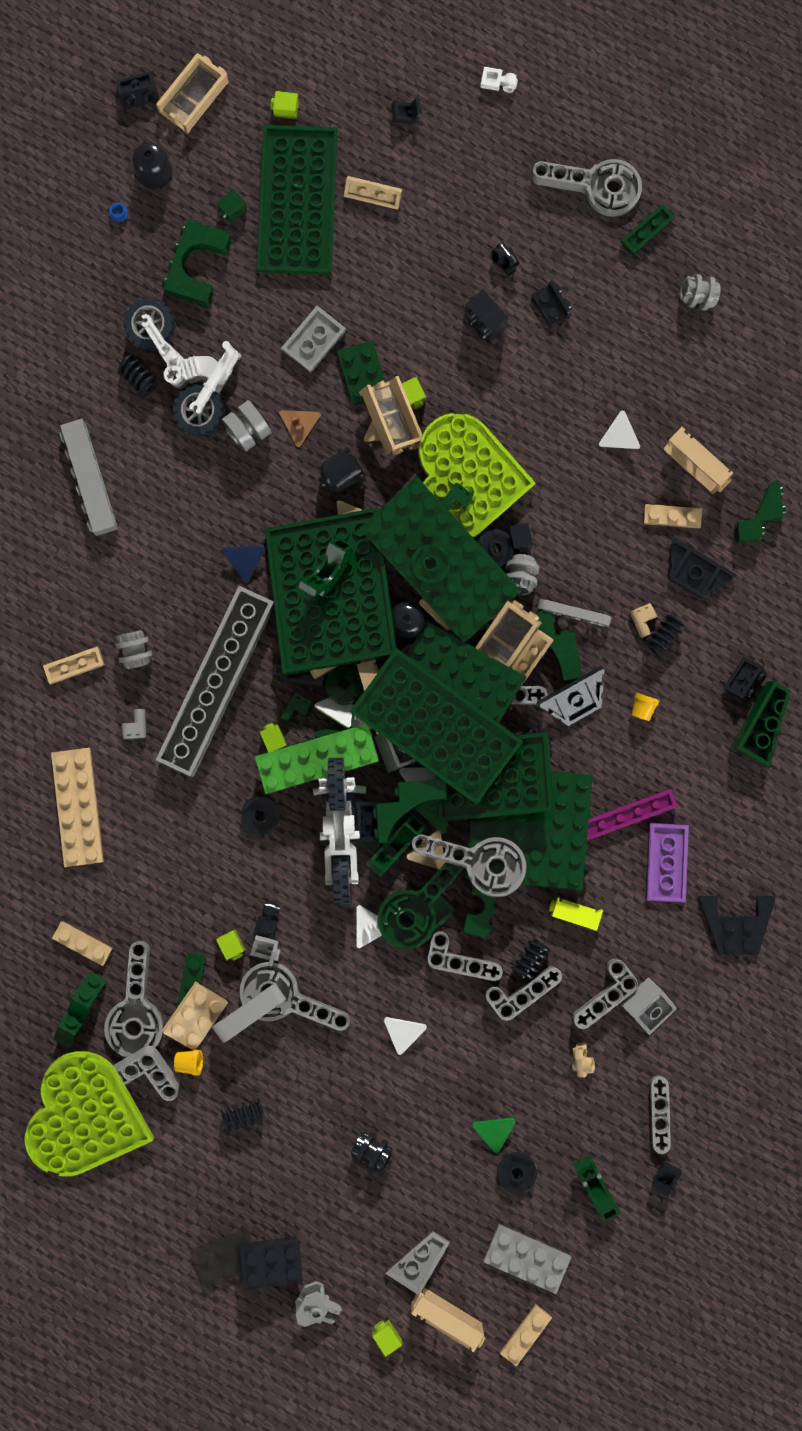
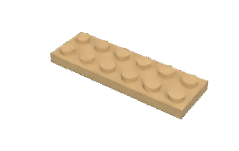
[51,748,104,867]

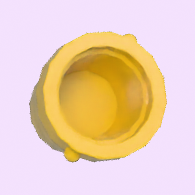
[631,693,660,721]
[174,1050,203,1076]

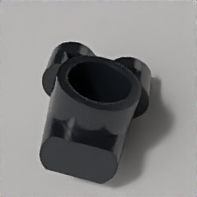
[491,242,520,276]

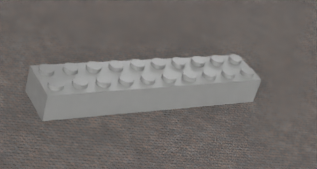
[156,586,275,777]

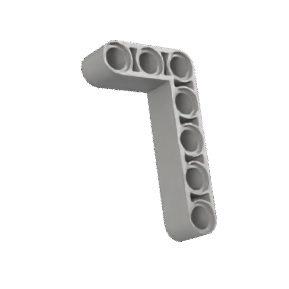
[113,1046,180,1101]

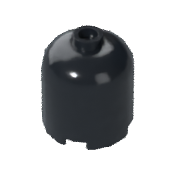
[132,142,173,189]
[318,447,367,494]
[392,602,425,642]

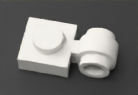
[481,67,518,93]

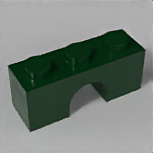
[463,879,500,938]

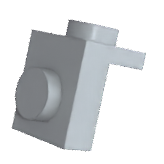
[250,935,280,967]

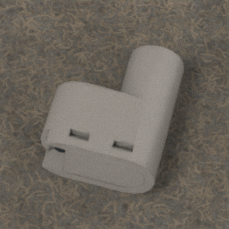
[122,709,146,739]

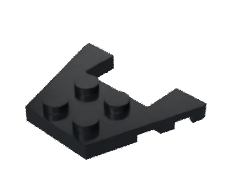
[699,896,776,955]

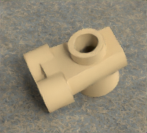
[572,1043,595,1077]

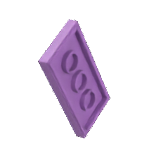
[646,823,689,903]

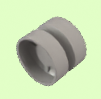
[222,400,272,452]

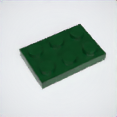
[337,340,386,405]

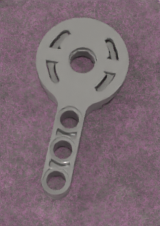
[532,159,642,217]
[412,835,526,897]
[104,941,164,1057]
[240,962,350,1031]

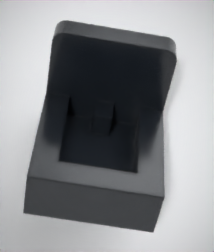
[391,99,422,124]
[652,1161,682,1198]

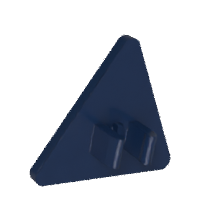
[223,546,265,583]

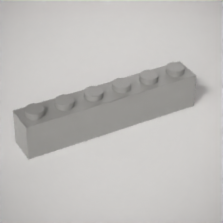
[59,419,118,536]

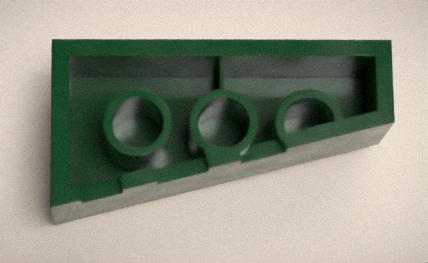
[730,681,791,767]

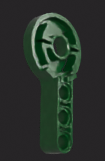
[378,852,465,949]

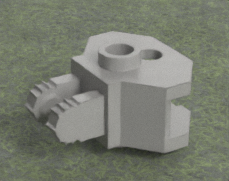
[295,1281,342,1327]

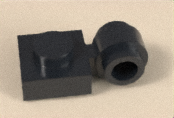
[254,901,280,939]

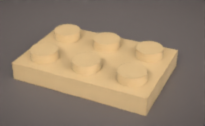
[162,982,228,1051]

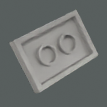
[281,306,346,374]

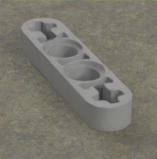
[537,599,611,627]
[650,1075,671,1154]

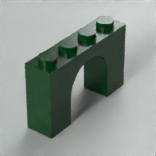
[162,219,232,308]

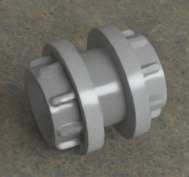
[680,274,721,311]
[506,554,539,595]
[115,630,152,669]

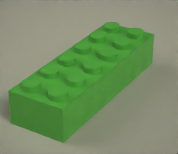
[255,724,379,794]

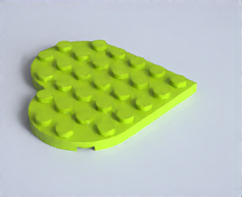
[419,413,536,538]
[25,1051,154,1176]

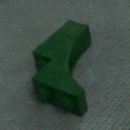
[513,611,582,682]
[374,779,448,844]

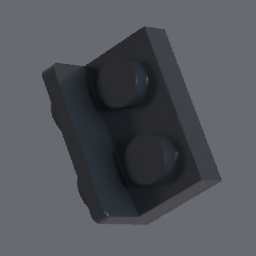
[116,71,159,110]
[531,280,572,328]
[723,656,766,704]
[350,802,378,841]

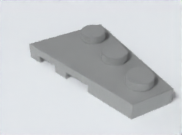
[386,1231,450,1295]

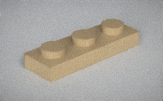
[344,176,402,210]
[643,504,702,528]
[511,629,553,682]
[43,647,105,684]
[52,921,113,966]
[500,1304,552,1366]

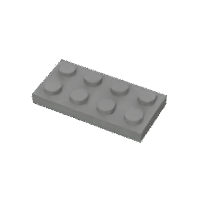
[483,1224,571,1294]

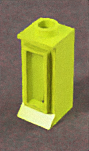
[549,897,603,931]

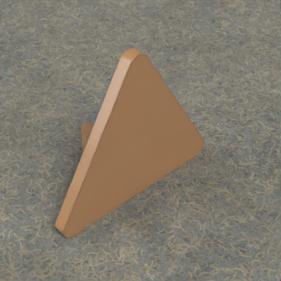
[279,410,321,447]

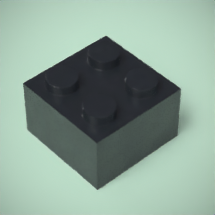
[464,290,508,343]

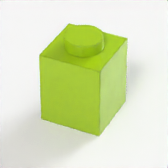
[271,91,299,120]
[402,377,426,410]
[260,723,288,752]
[216,930,245,961]
[372,1320,402,1357]

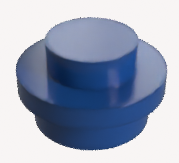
[109,203,128,222]

